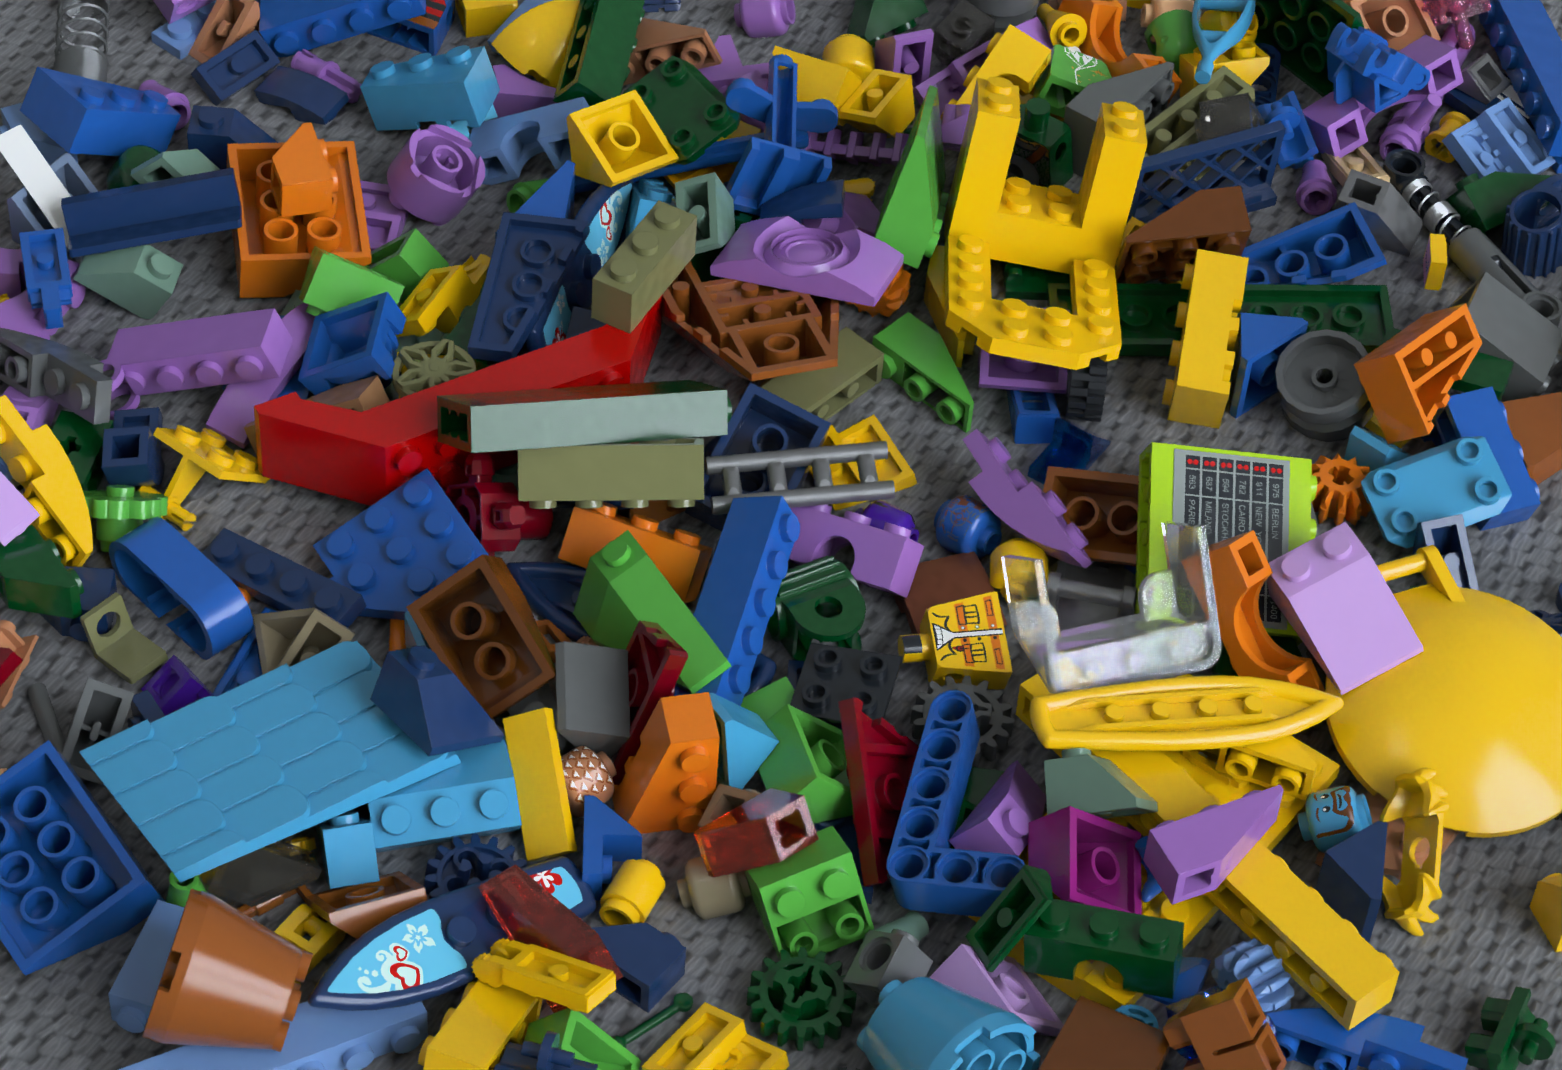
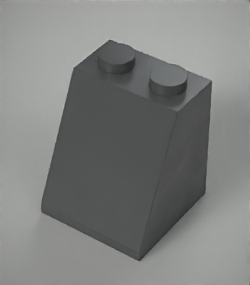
[1448,272,1562,402]

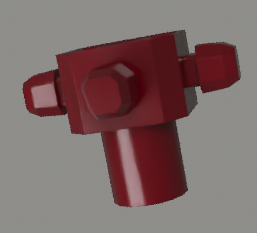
[445,453,553,557]

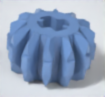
[1212,938,1295,1014]

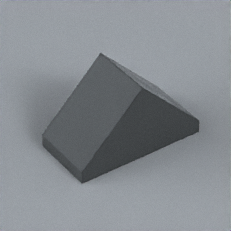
[61,678,134,785]

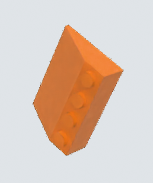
[227,141,372,298]

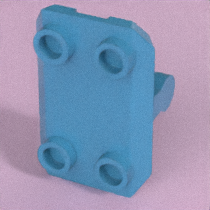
[1361,436,1512,548]

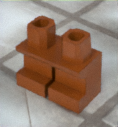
[1163,977,1287,1070]

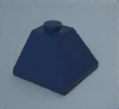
[370,646,504,756]

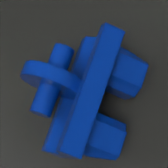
[1256,90,1319,170]

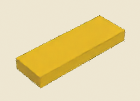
[503,707,577,862]

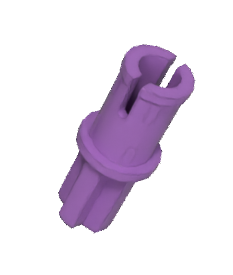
[291,49,362,103]

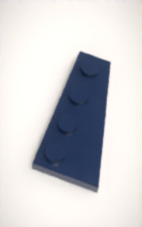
[468,212,590,362]

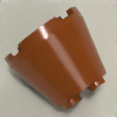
[142,889,313,1052]

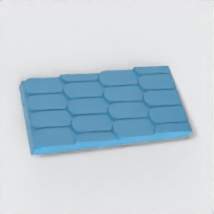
[79,640,461,883]

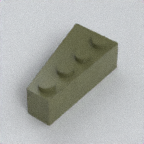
[518,438,704,509]

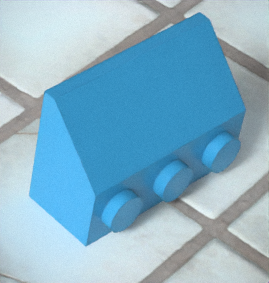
[366,736,522,853]

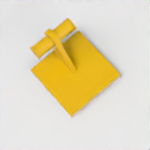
[139,425,270,531]

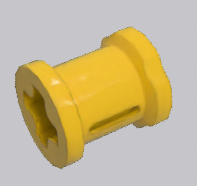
[1424,111,1471,163]

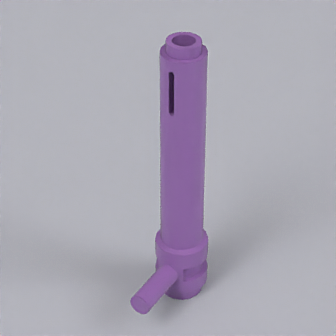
[1379,21,1476,160]

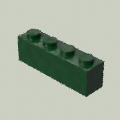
[553,0,645,106]

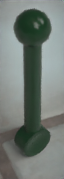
[612,993,693,1048]

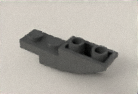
[0,328,112,425]

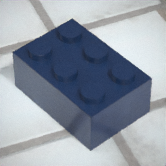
[685,382,831,531]

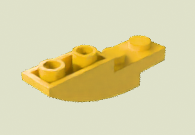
[0,395,93,567]
[1202,736,1317,801]

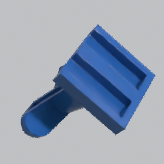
[726,54,838,216]

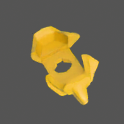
[1379,767,1449,936]

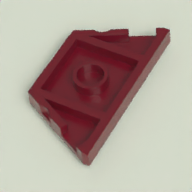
[612,620,688,785]
[838,697,919,887]

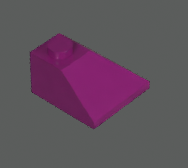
[1028,806,1142,915]

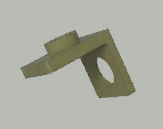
[80,592,168,684]

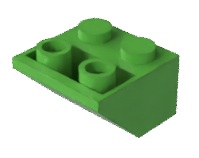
[742,826,874,958]

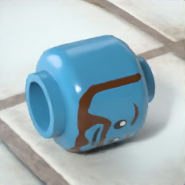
[1298,786,1373,853]

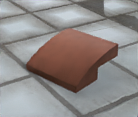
[894,551,1007,634]

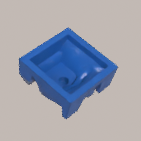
[298,291,406,395]

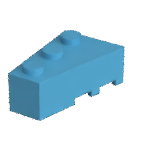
[360,45,500,131]

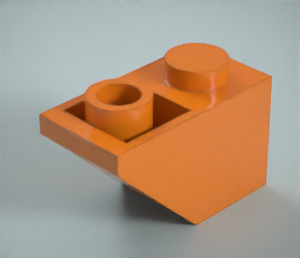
[270,122,338,217]

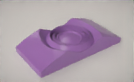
[710,216,904,307]

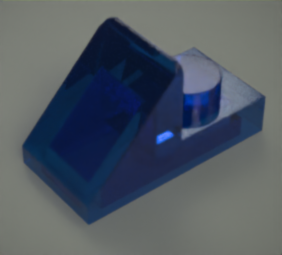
[1028,417,1111,484]

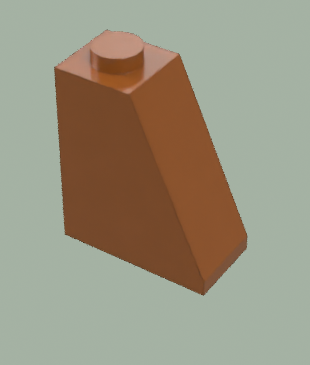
[1502,392,1562,485]

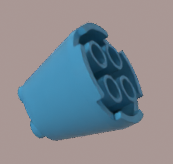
[857,977,1041,1070]

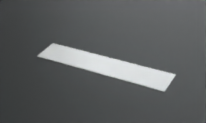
[0,124,82,263]

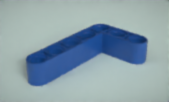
[886,690,1025,917]

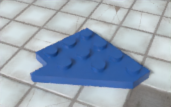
[313,468,488,620]

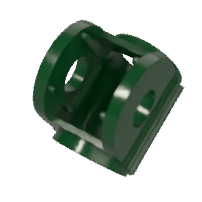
[767,555,866,661]

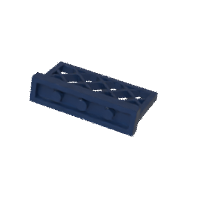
[1126,120,1286,224]

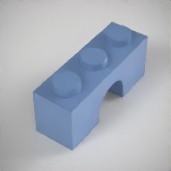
[469,97,589,185]

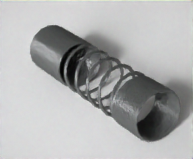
[53,0,111,82]

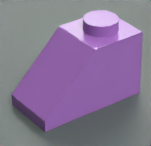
[874,28,934,89]

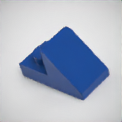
[582,795,642,900]

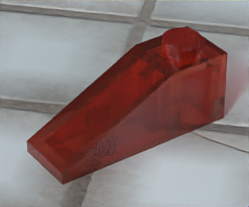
[478,864,623,1013]

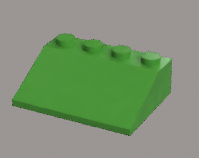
[873,85,949,269]

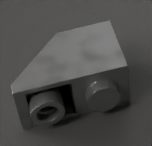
[1335,169,1423,257]

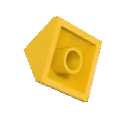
[566,90,679,187]

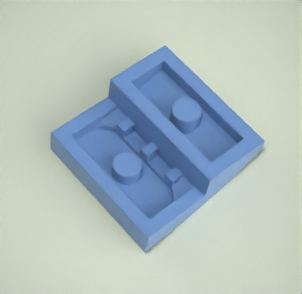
[1442,97,1556,178]

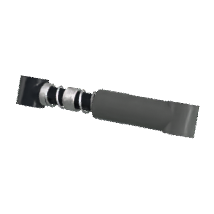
[1383,149,1562,327]

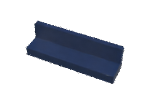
[61,168,242,258]

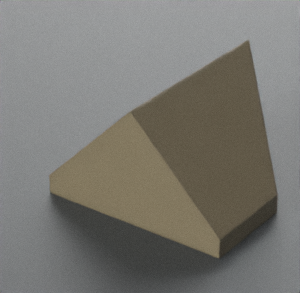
[252,608,355,675]

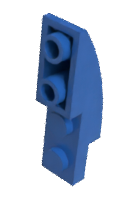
[1263,1008,1468,1070]

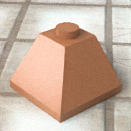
[1342,0,1441,51]

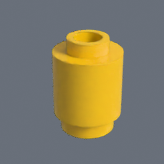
[599,859,666,926]

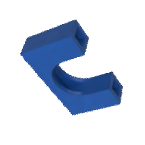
[259,0,426,57]

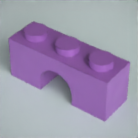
[788,505,924,598]

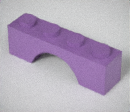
[1303,35,1464,158]

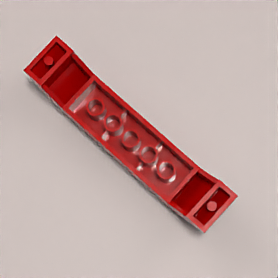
[254,294,663,506]

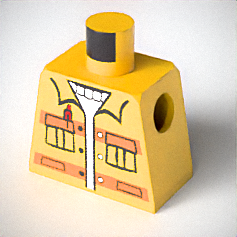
[898,592,1013,690]

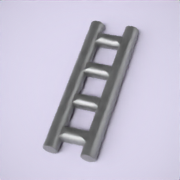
[705,441,895,515]

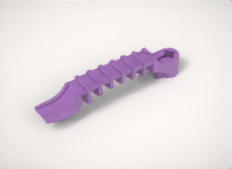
[725,97,971,167]

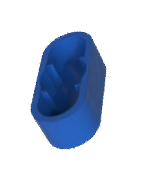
[109,517,254,660]

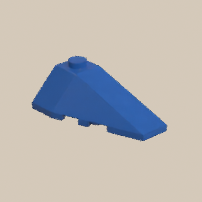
[1241,202,1387,285]

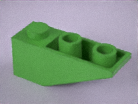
[872,312,974,433]

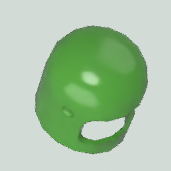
[1144,9,1204,76]

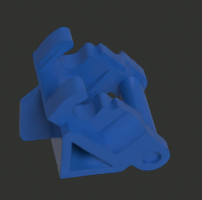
[1325,22,1431,113]

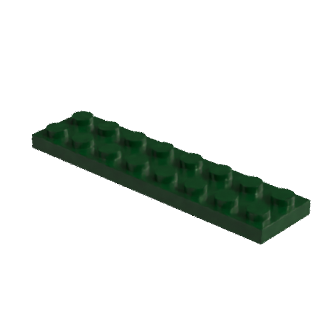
[1047,283,1394,356]

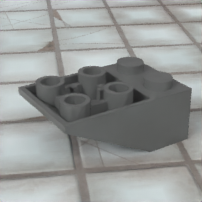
[1063,62,1174,178]

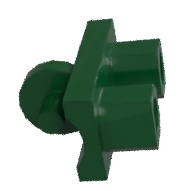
[1465,986,1556,1070]

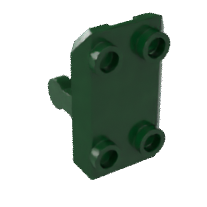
[623,56,740,165]

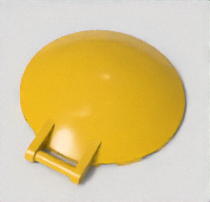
[1325,545,1562,838]

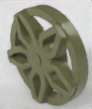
[392,339,476,397]

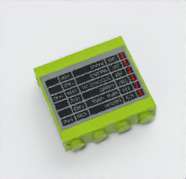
[1134,442,1317,646]

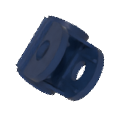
[1501,174,1562,279]

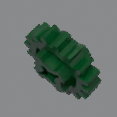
[746,947,857,1051]

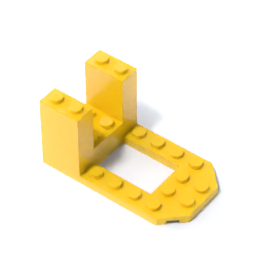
[945,77,1147,370]

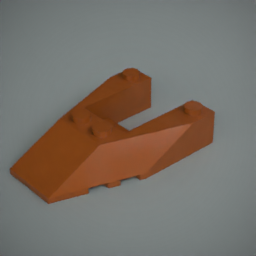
[662,224,839,381]

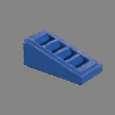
[1006,389,1061,444]

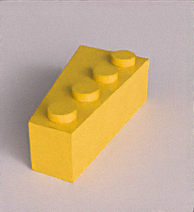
[1161,249,1249,429]

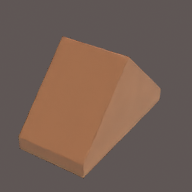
[188,0,262,64]

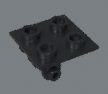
[790,643,903,724]

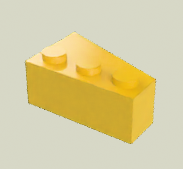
[418,979,543,1070]

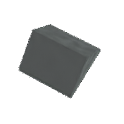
[555,641,630,759]

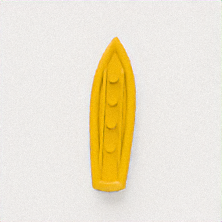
[1030,675,1343,751]

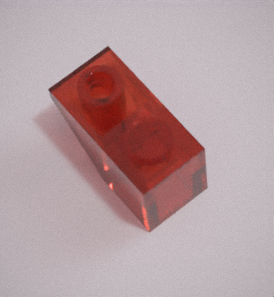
[694,788,819,878]

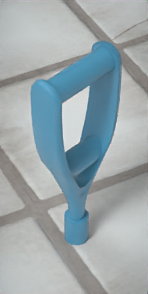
[1192,0,1256,84]

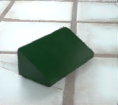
[965,865,1053,972]

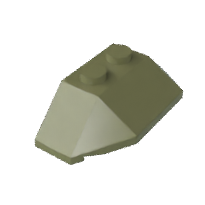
[1144,66,1256,182]

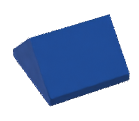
[1229,312,1308,419]

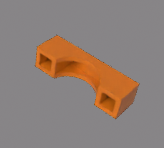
[1057,0,1182,106]
[1186,530,1325,692]

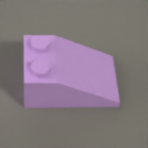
[1267,521,1424,696]

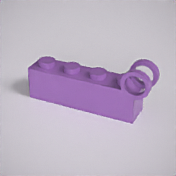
[100,308,293,422]

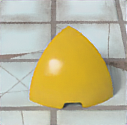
[491,0,580,88]

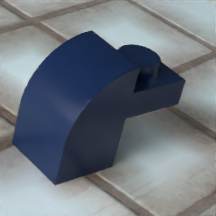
[102,407,165,487]

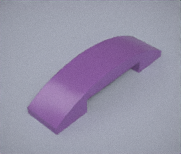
[206,303,315,449]

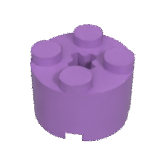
[387,124,485,226]

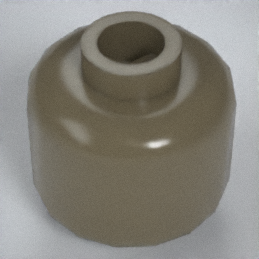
[677,850,752,920]

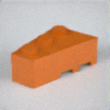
[1354,303,1482,444]
[612,692,720,834]

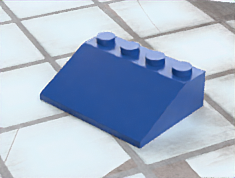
[0,740,165,975]

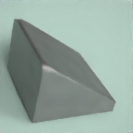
[1455,53,1511,105]

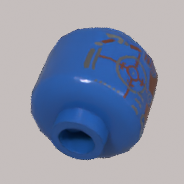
[934,495,1002,559]

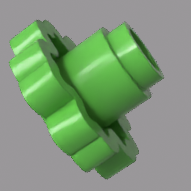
[83,485,168,552]

